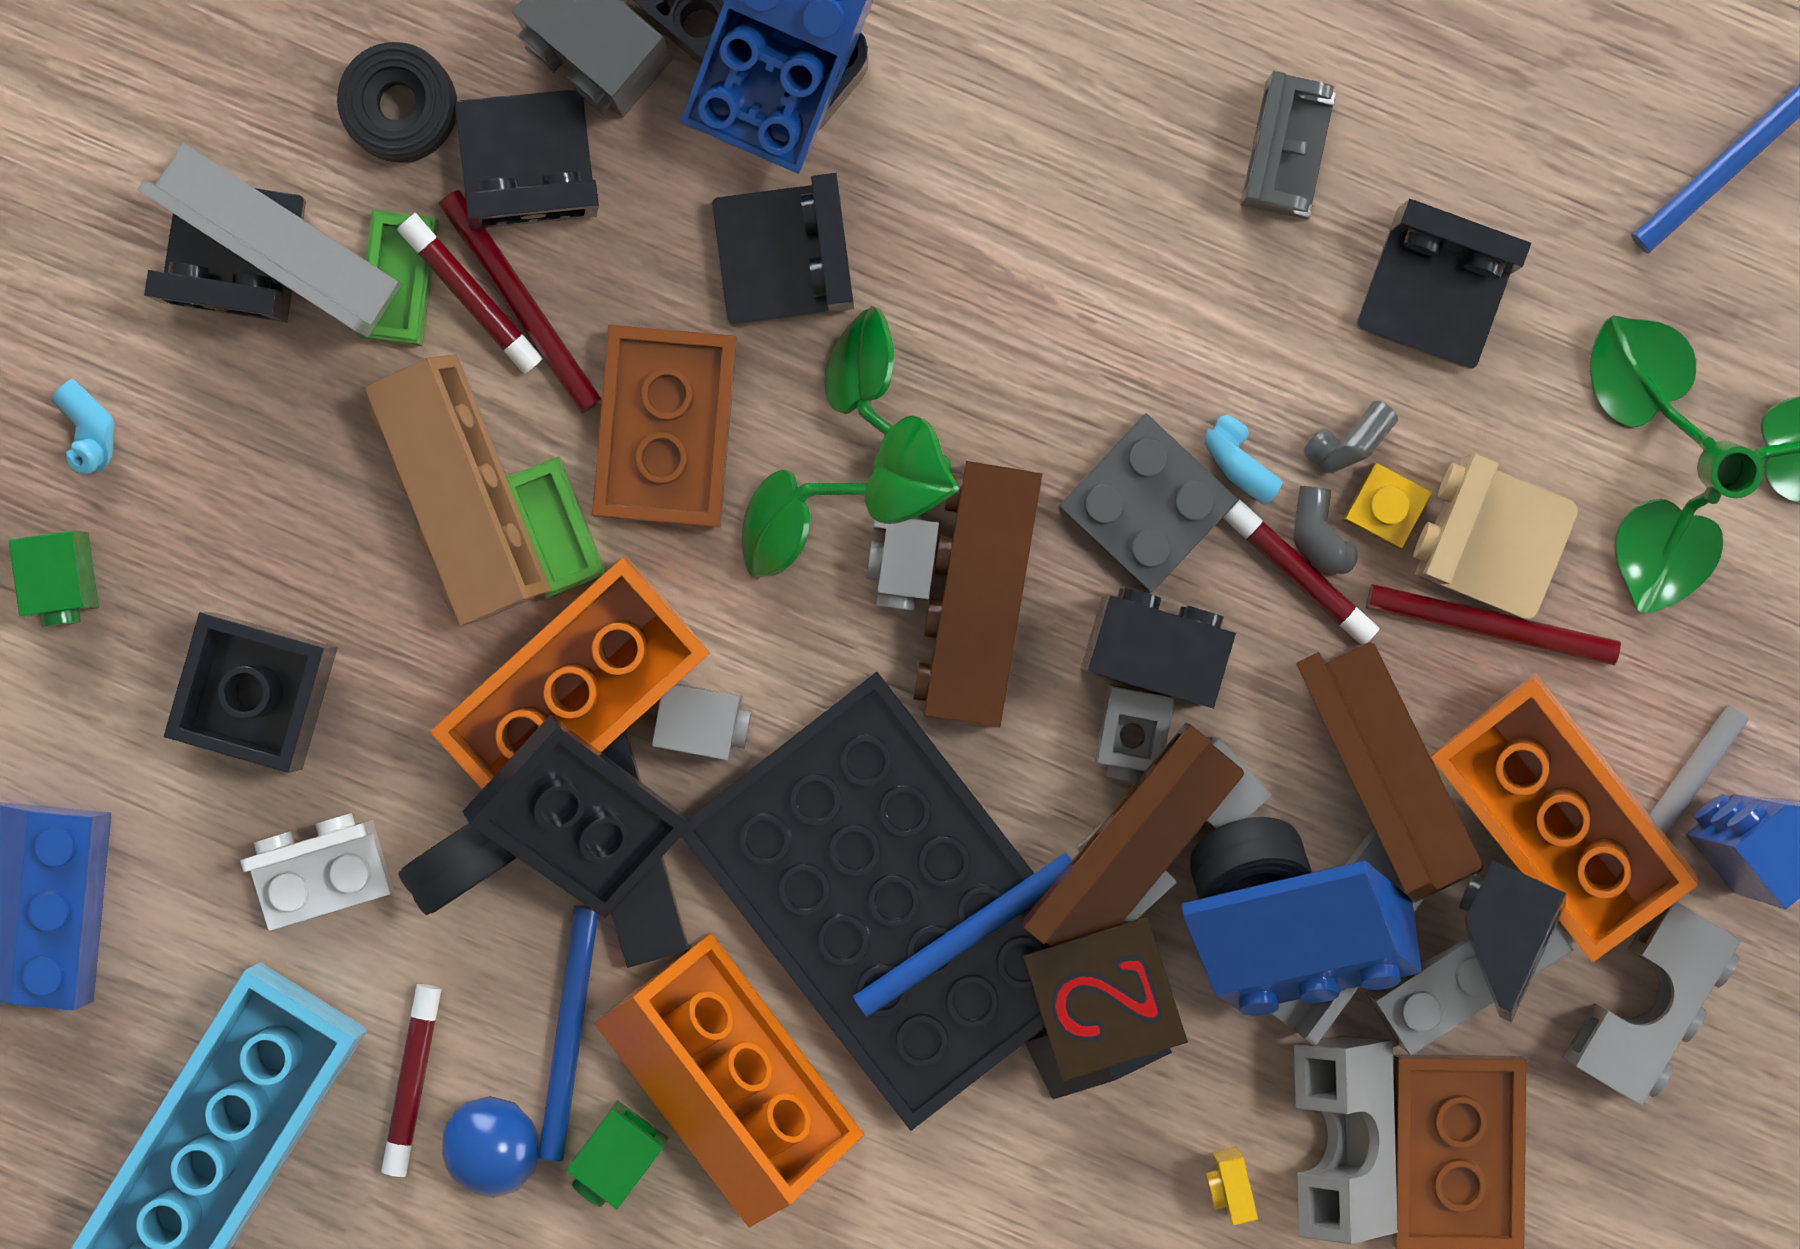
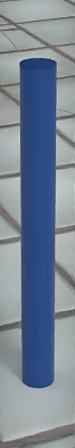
[1631,83,1800,254]
[853,852,1072,1017]
[538,905,598,1162]

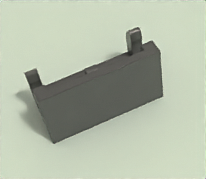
[1240,71,1336,220]

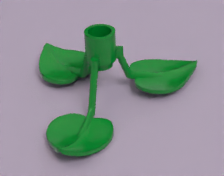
[742,306,959,580]
[1590,316,1800,613]

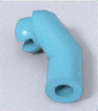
[51,379,115,475]
[1205,414,1282,504]

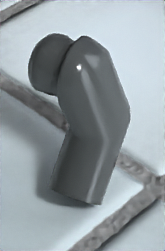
[1304,401,1398,474]
[1293,486,1358,575]

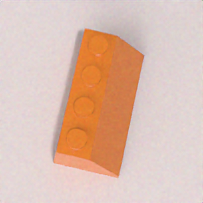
[430,556,710,789]
[1430,672,1699,963]
[594,932,865,1228]

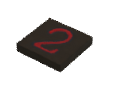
[1023,917,1188,1082]

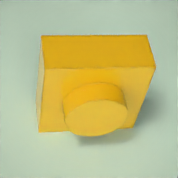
[1343,463,1432,549]
[1205,1146,1258,1226]

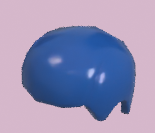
[442,1096,538,1198]

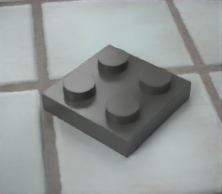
[1058,413,1239,593]

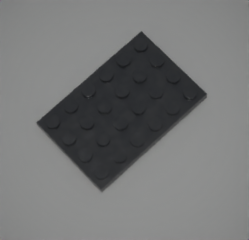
[681,671,1051,1131]

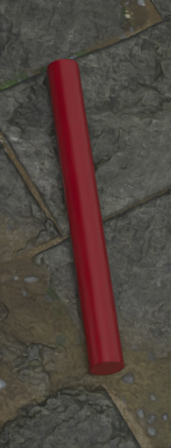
[438,190,602,414]
[1366,584,1621,666]

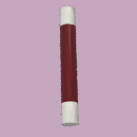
[396,212,543,375]
[1223,499,1380,646]
[381,984,442,1177]

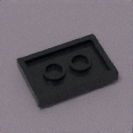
[462,715,691,918]

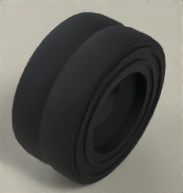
[337,42,457,163]
[1190,817,1312,900]
[398,823,517,916]

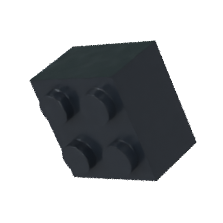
[1080,587,1236,709]
[163,612,338,773]

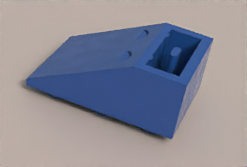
[680,0,873,174]

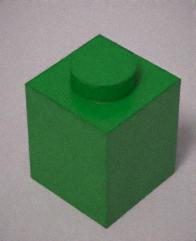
[8,531,99,627]
[566,1100,668,1209]

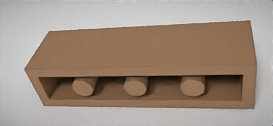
[364,354,552,626]

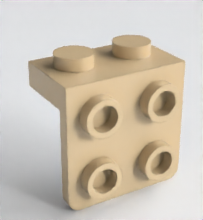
[1413,454,1578,619]

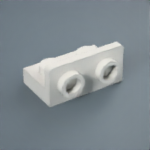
[240,813,394,931]

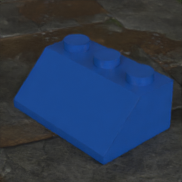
[1685,794,1800,910]
[0,802,112,1010]
[1182,861,1422,1016]

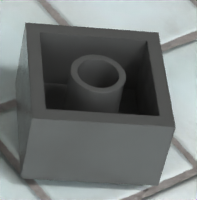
[512,0,672,118]

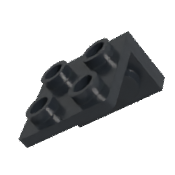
[455,90,599,230]
[712,172,854,325]
[144,188,306,323]
[1356,198,1531,369]

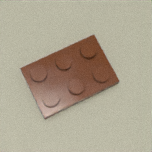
[592,325,737,528]
[1392,1054,1527,1249]

